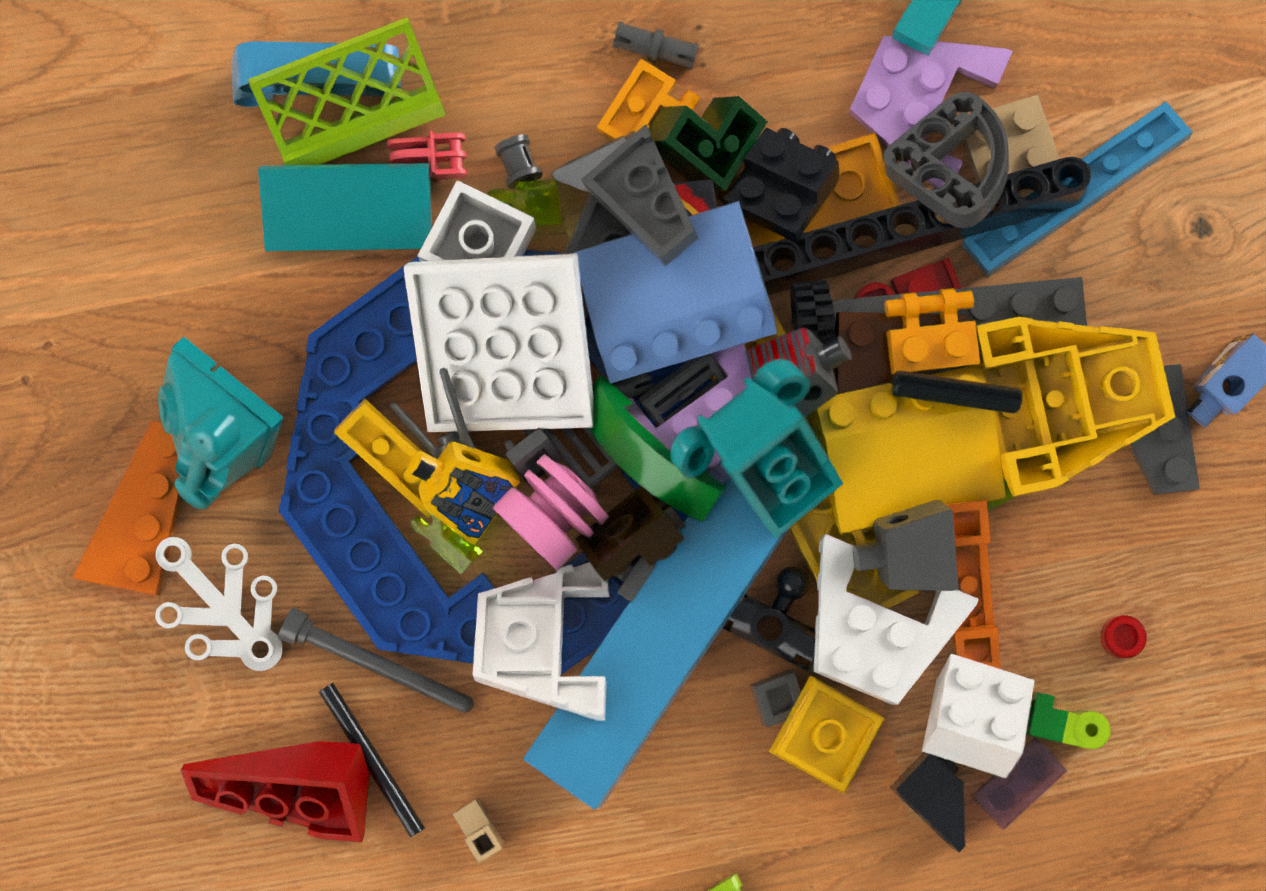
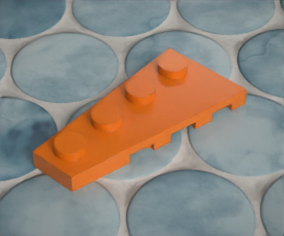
[72,421,182,596]

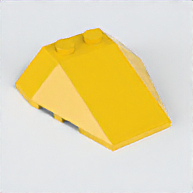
[976,317,1175,496]

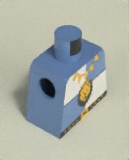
[1186,334,1266,428]

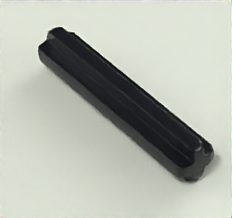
[891,371,1022,414]

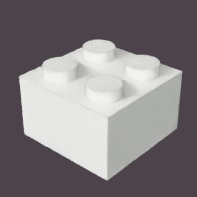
[418,180,537,262]
[922,654,1035,778]

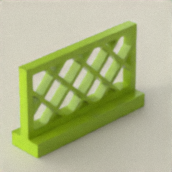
[248,17,446,165]

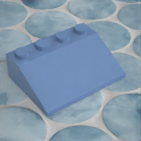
[573,201,777,383]

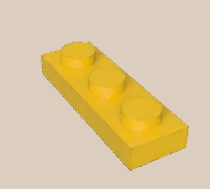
[334,399,432,518]

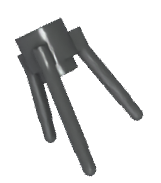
[390,368,475,459]

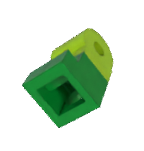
[1026,692,1110,749]

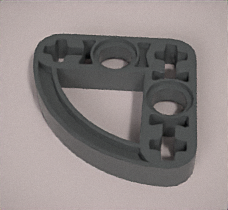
[883,92,1009,228]

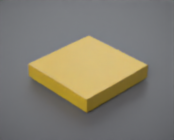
[769,676,885,794]

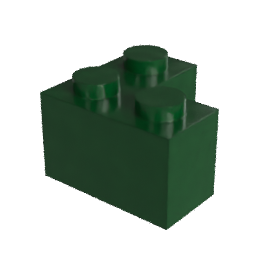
[648,96,768,191]

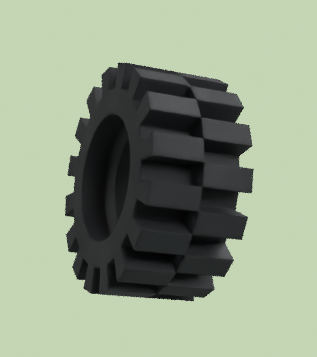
[790,280,835,344]

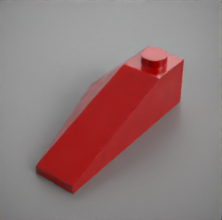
[181,741,369,842]

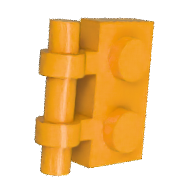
[596,59,700,141]
[884,288,980,375]

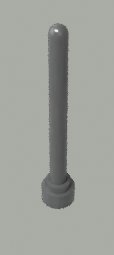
[278,607,474,713]

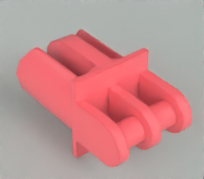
[387,131,467,183]

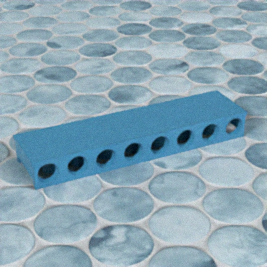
[523,478,791,810]

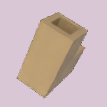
[453,798,506,863]

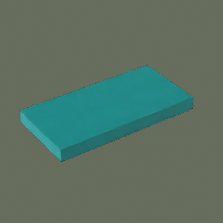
[258,163,433,251]

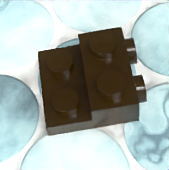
[575,486,686,582]

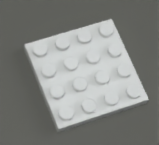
[404,254,594,432]

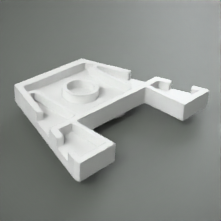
[814,534,979,705]
[473,562,610,721]

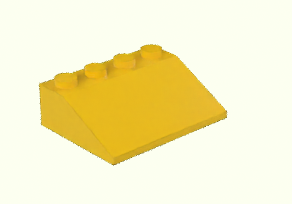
[808,364,1006,535]

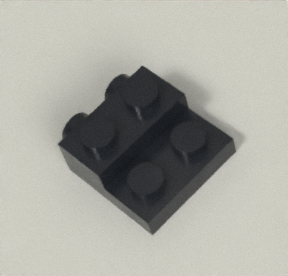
[723,127,839,243]

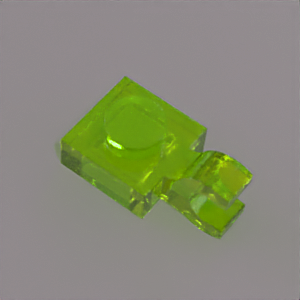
[488,179,561,226]
[410,507,483,574]

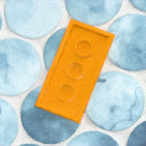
[719,133,901,247]

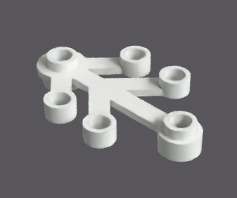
[155,537,283,671]

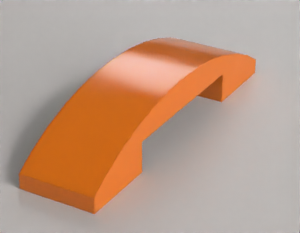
[945,499,1001,669]

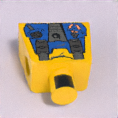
[408,442,520,545]

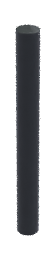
[319,683,425,838]

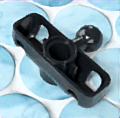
[722,566,815,673]

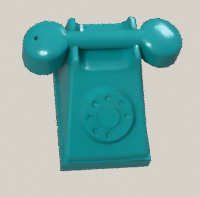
[158,337,283,510]
[670,360,844,539]

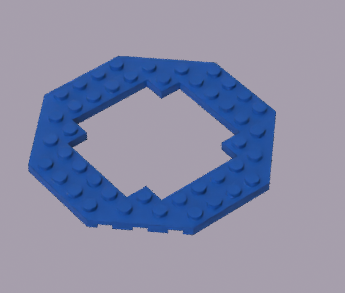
[279,249,712,675]

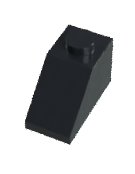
[890,752,965,852]

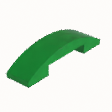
[589,375,726,522]

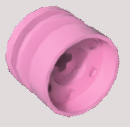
[492,454,609,570]

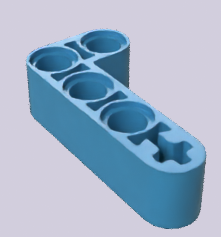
[231,41,401,107]

